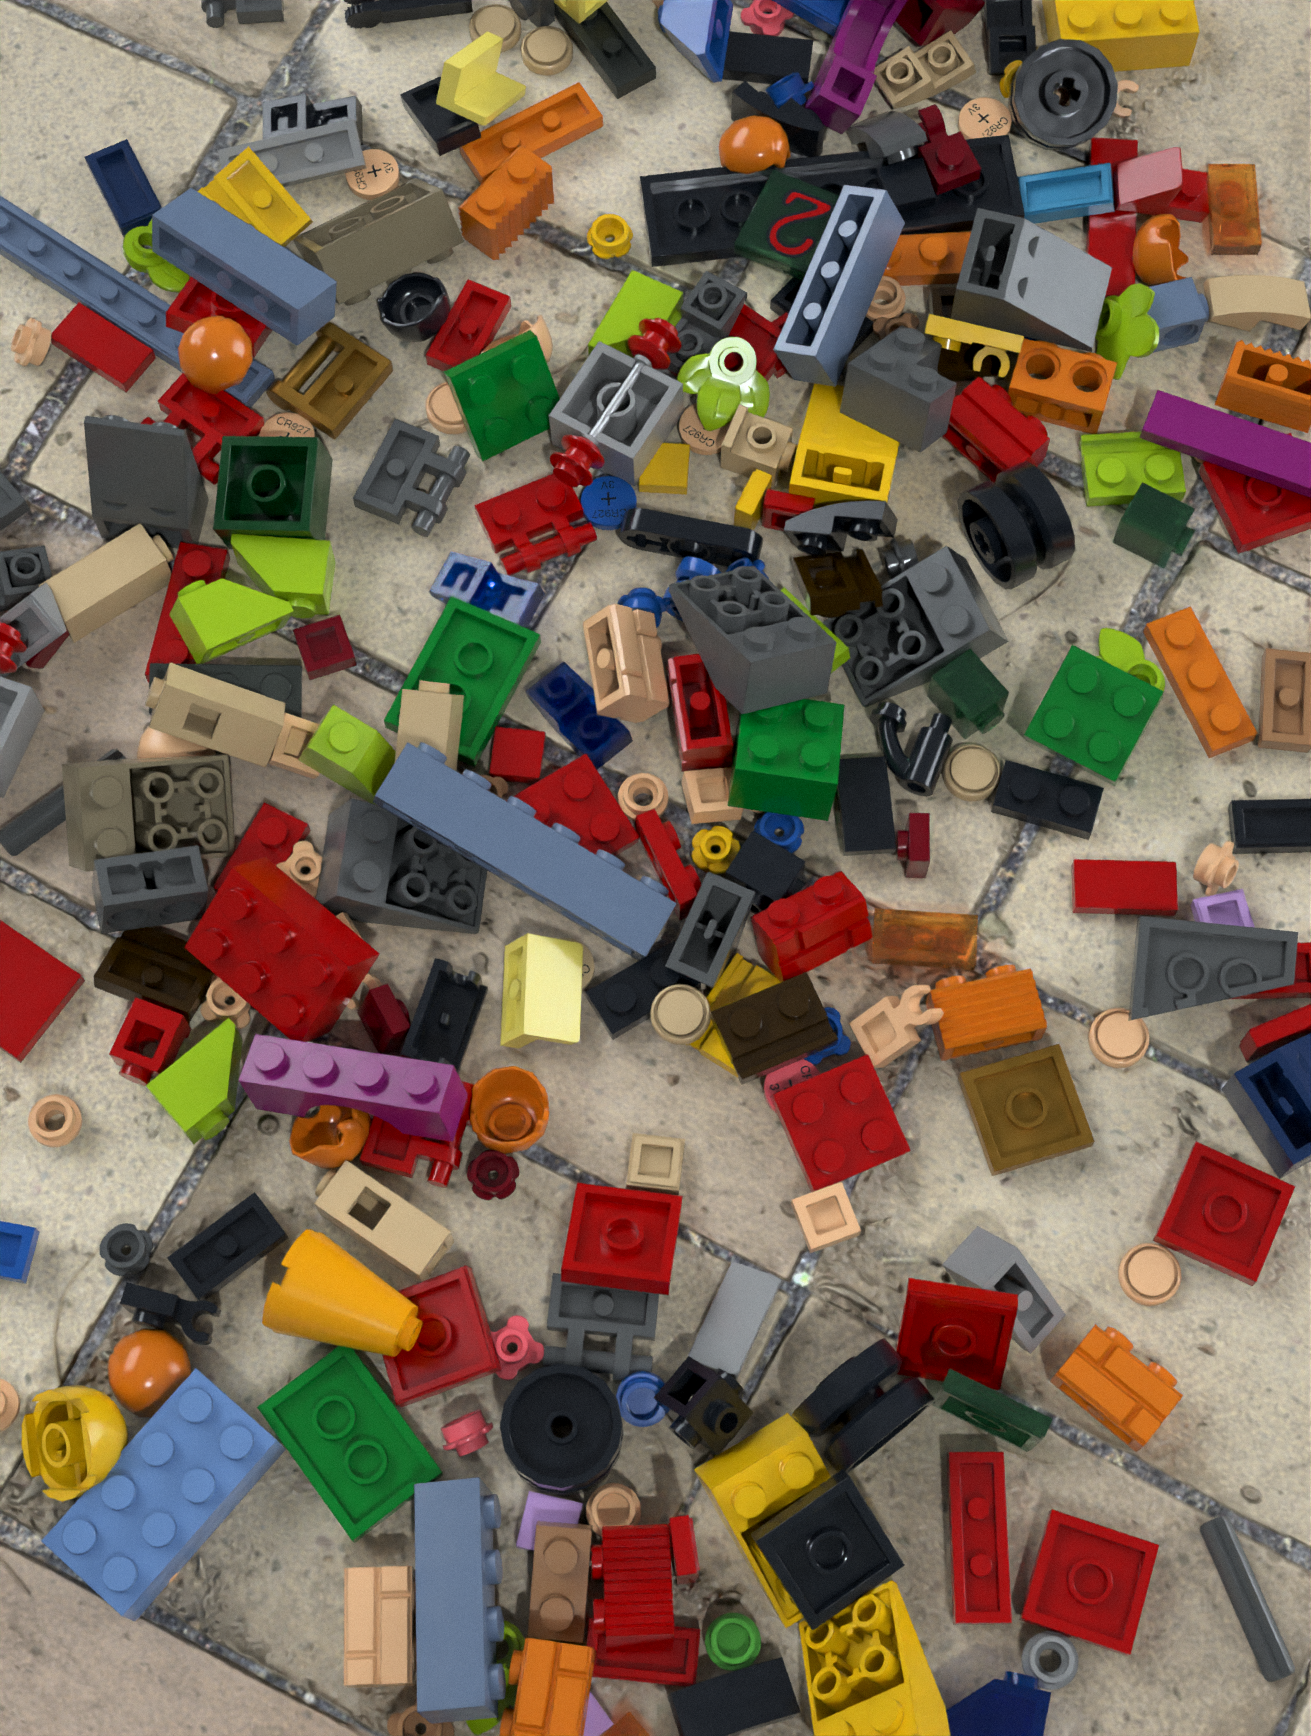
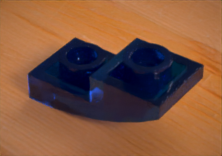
[526,661,633,770]

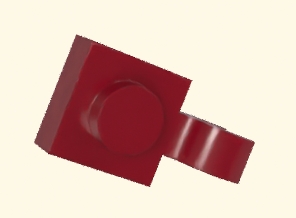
[917,104,981,195]

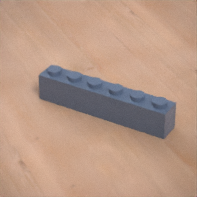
[373,742,677,961]

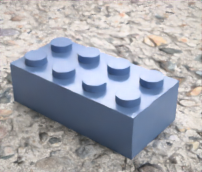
[41,1368,286,1621]

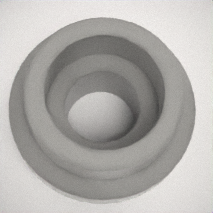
[1021,1631,1079,1690]

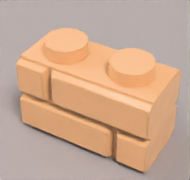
[583,604,670,723]
[344,1566,417,1688]

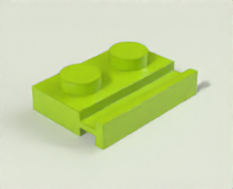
[1078,431,1186,507]

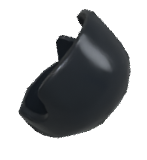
[378,273,450,342]

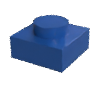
[0,1221,40,1284]

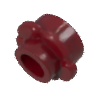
[467,1149,520,1201]

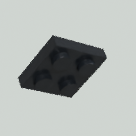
[750,1469,905,1630]

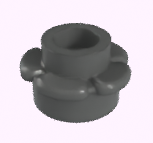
[883,538,919,579]
[100,1223,153,1276]

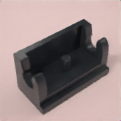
[400,958,488,1074]

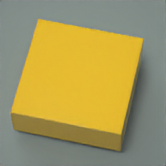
[639,443,690,495]
[734,469,772,531]

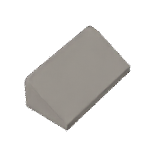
[0,582,67,678]
[688,1261,782,1381]

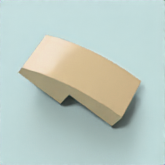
[874,30,976,109]
[1203,275,1311,332]

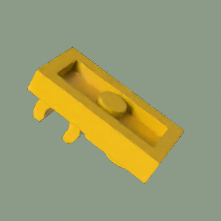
[924,314,1024,378]

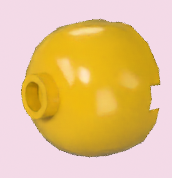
[21,1385,128,1502]

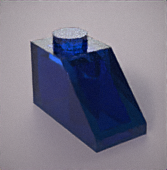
[946,1671,1051,1736]

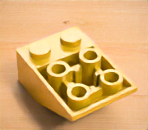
[789,383,900,509]
[694,1413,831,1628]
[799,1580,951,1736]

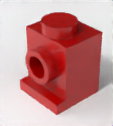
[109,997,191,1086]

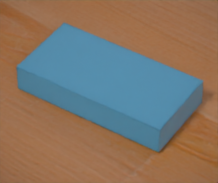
[1017,163,1115,224]

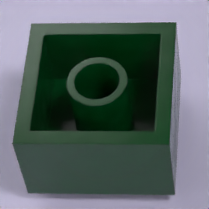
[213,436,333,549]

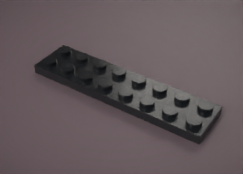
[640,135,1025,267]

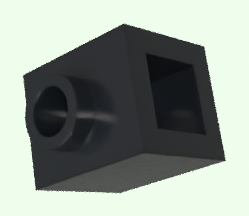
[725,831,808,914]

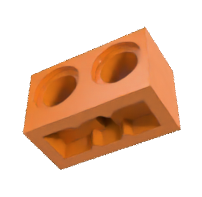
[1008,338,1117,434]

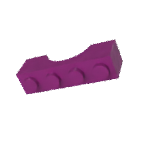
[804,0,907,134]
[238,1034,468,1142]

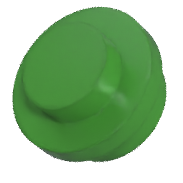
[705,1613,761,1671]

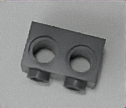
[92,845,208,934]

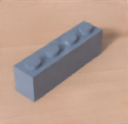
[773,185,905,387]
[152,188,337,346]
[414,1477,506,1724]

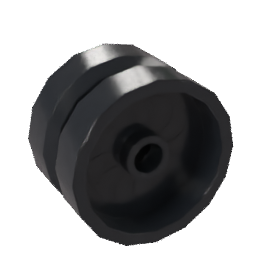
[1008,39,1118,151]
[957,461,1075,590]
[792,1338,935,1474]
[500,1363,624,1497]

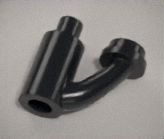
[869,702,953,797]

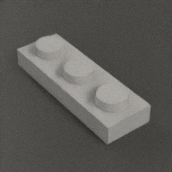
[217,118,366,187]

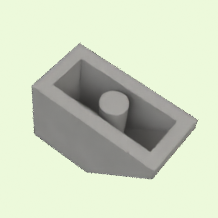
[942,1226,1066,1354]

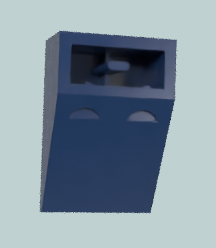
[1221,1033,1311,1179]

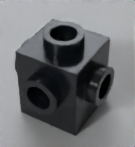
[654,1356,753,1455]

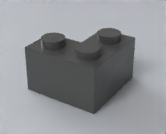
[840,325,957,453]

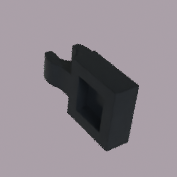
[120,1282,221,1345]

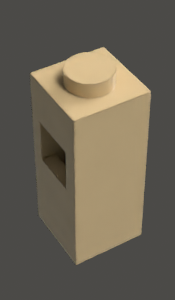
[38,523,174,643]
[145,663,285,768]
[395,680,464,771]
[314,1160,454,1283]

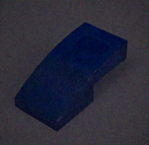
[429,551,545,628]

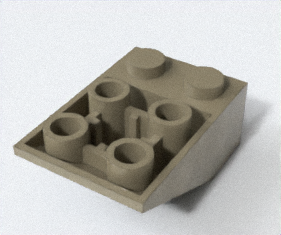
[62,755,235,872]

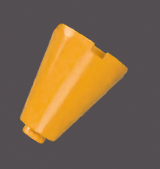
[262,1229,423,1357]

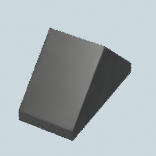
[665,872,756,988]

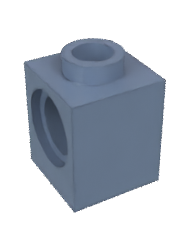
[1147,277,1209,353]

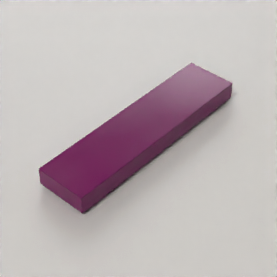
[1140,390,1311,498]

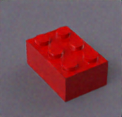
[184,857,380,1042]

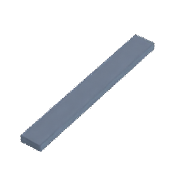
[0,196,275,409]

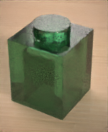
[1113,482,1196,569]
[927,648,1009,739]

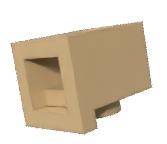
[720,404,798,486]

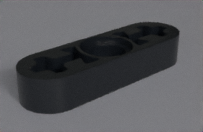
[619,508,763,567]

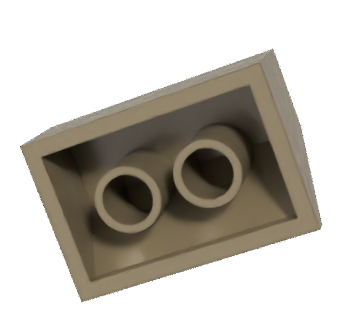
[293,178,464,306]

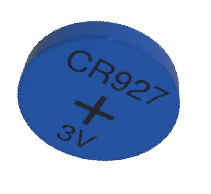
[581,476,637,530]

